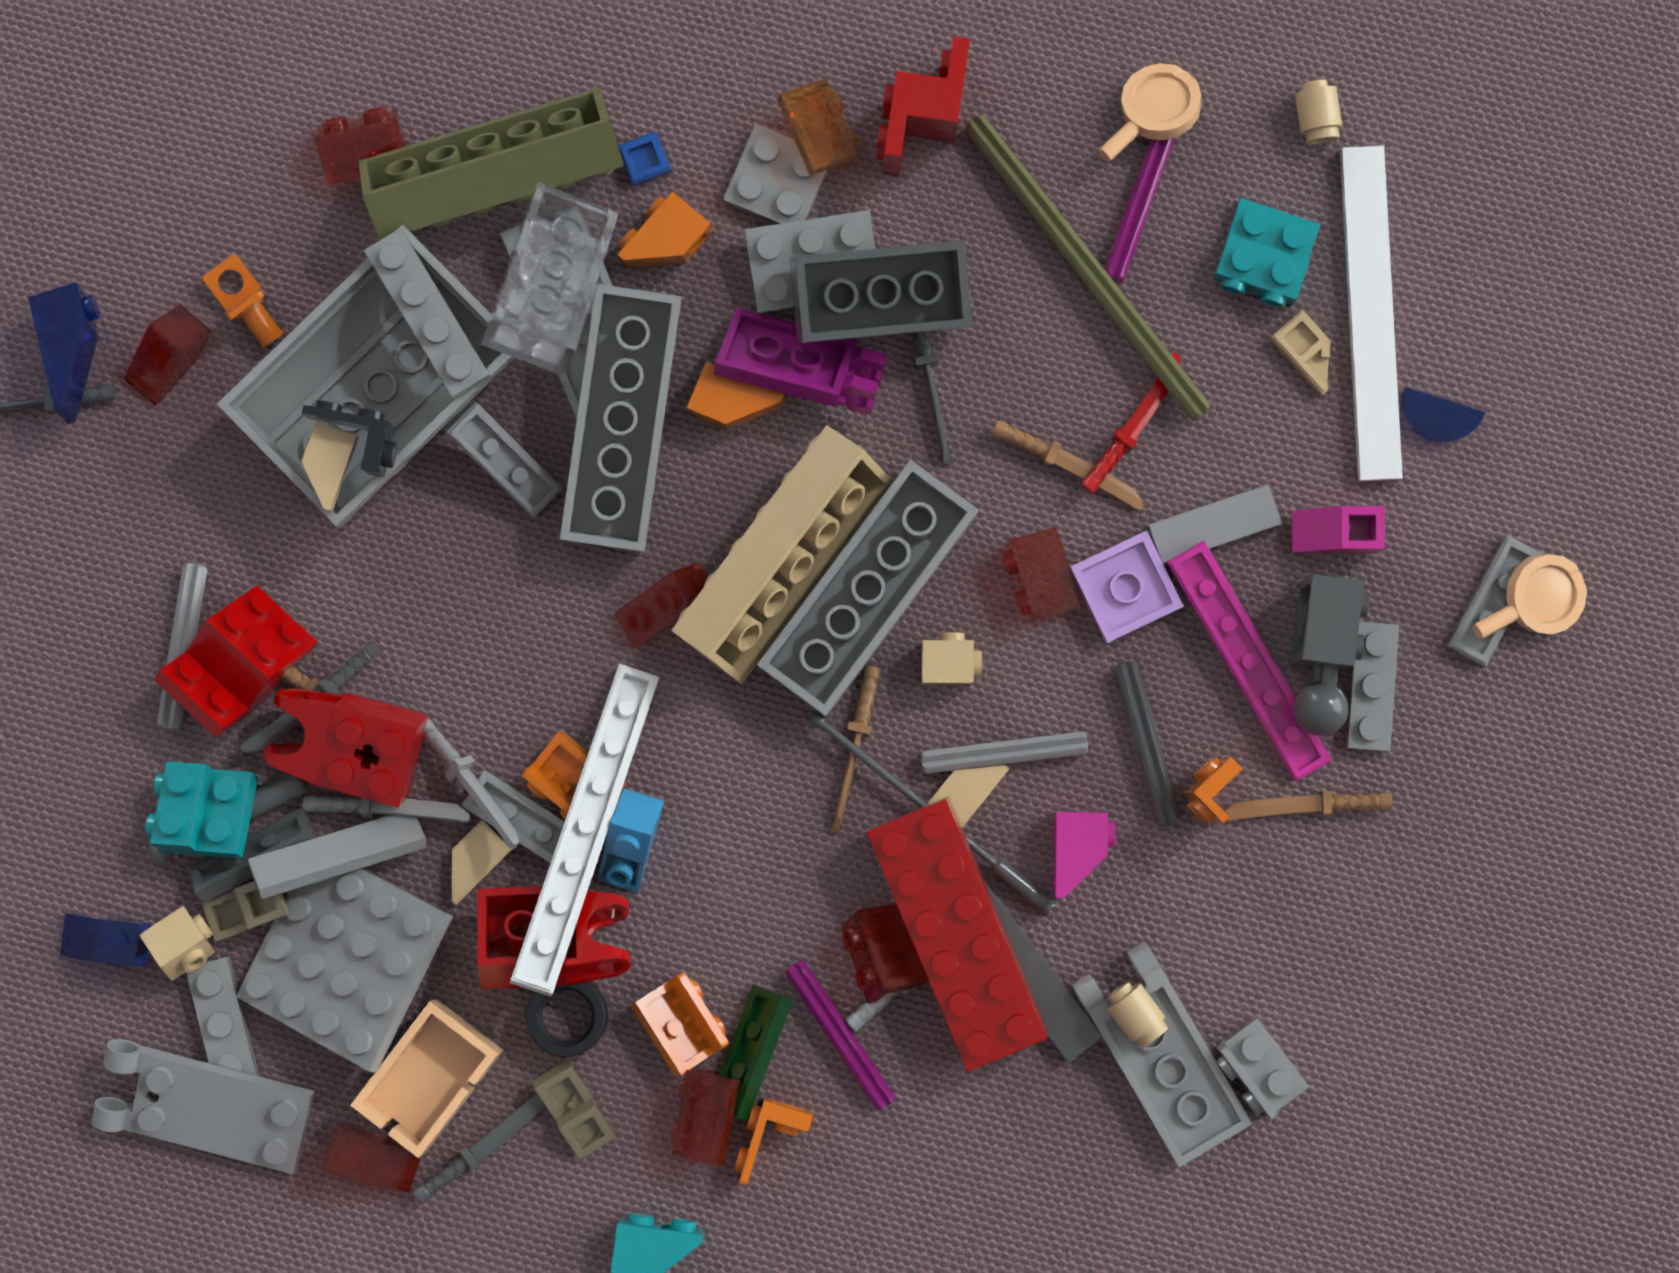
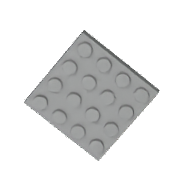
[236,868,453,1073]

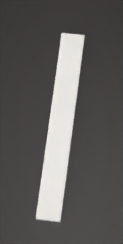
[1340,146,1403,482]
[510,663,659,997]

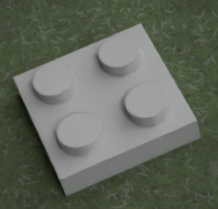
[723,123,833,224]

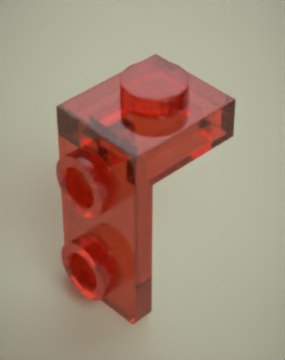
[615,563,709,648]

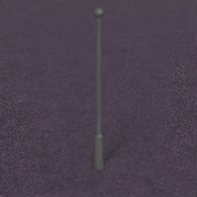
[809,712,1058,917]

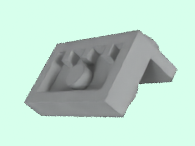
[1215,1017,1309,1120]

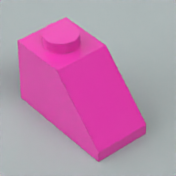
[1053,812,1116,898]

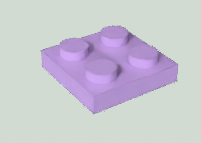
[1069,531,1184,644]

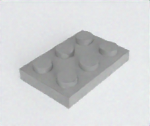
[744,210,875,313]

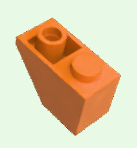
[617,191,713,268]
[686,361,785,430]

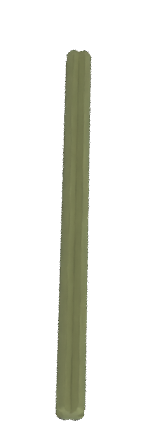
[966,115,1210,420]

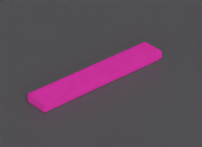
[1166,541,1332,782]

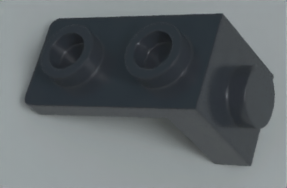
[301,400,397,478]

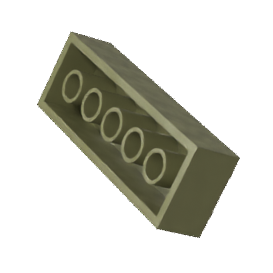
[358,87,624,241]

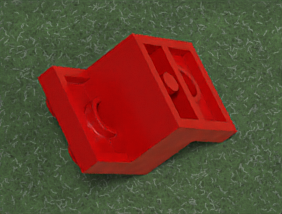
[876,37,970,176]
[154,585,318,738]

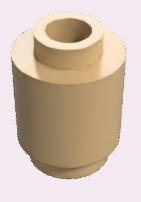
[1295,80,1343,145]
[1106,981,1168,1048]

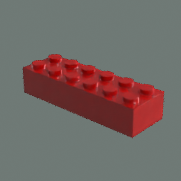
[866,796,1049,1072]

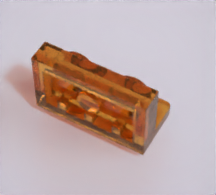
[777,79,859,176]

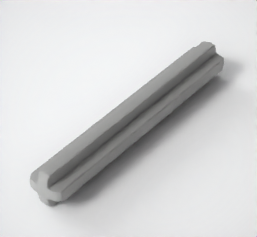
[157,563,207,730]
[921,732,1088,774]

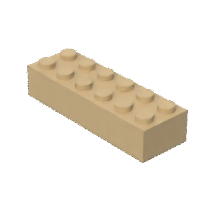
[671,425,894,685]

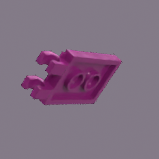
[713,307,887,415]

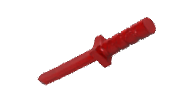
[1080,352,1180,495]

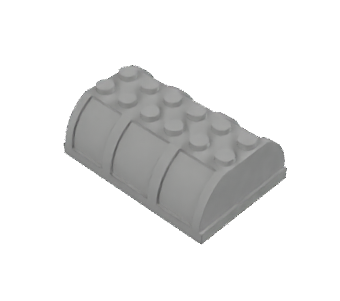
[217,224,524,528]

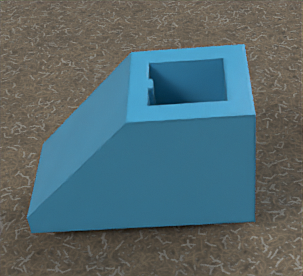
[597,789,664,893]

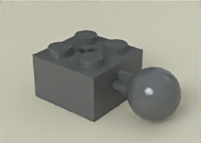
[1290,574,1370,736]

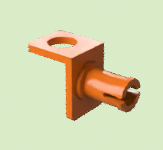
[203,254,284,348]

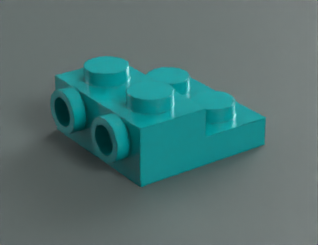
[1213,198,1320,308]
[145,761,258,859]

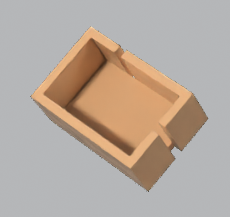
[350,999,504,1158]

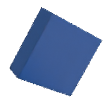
[618,131,672,187]

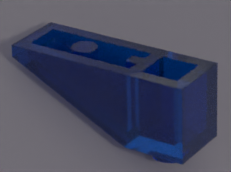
[28,282,101,424]

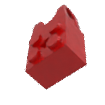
[262,688,428,808]
[478,886,631,990]

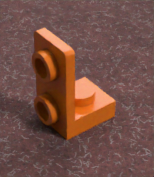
[734,1097,814,1186]

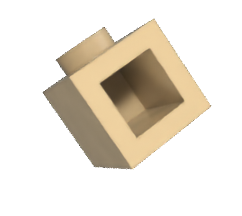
[921,632,982,685]
[139,906,215,981]

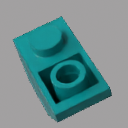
[610,1213,705,1273]

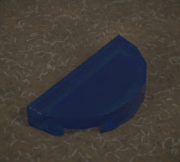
[1401,387,1486,443]

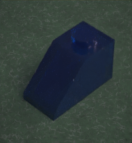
[60,913,151,967]

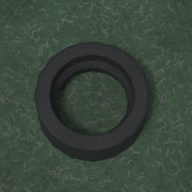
[525,981,609,1058]

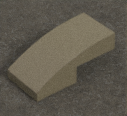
[201,881,289,942]
[532,1059,616,1160]

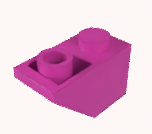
[1291,506,1385,554]

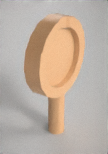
[1098,63,1201,162]
[1472,553,1587,639]

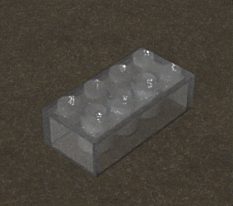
[481,182,618,375]

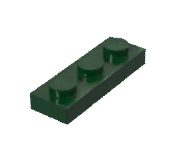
[708,984,793,1121]

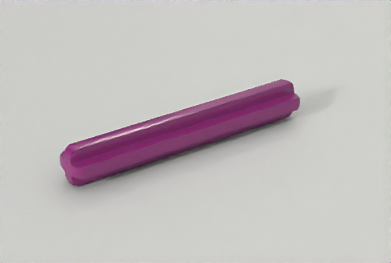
[1104,138,1175,283]
[786,960,895,1110]

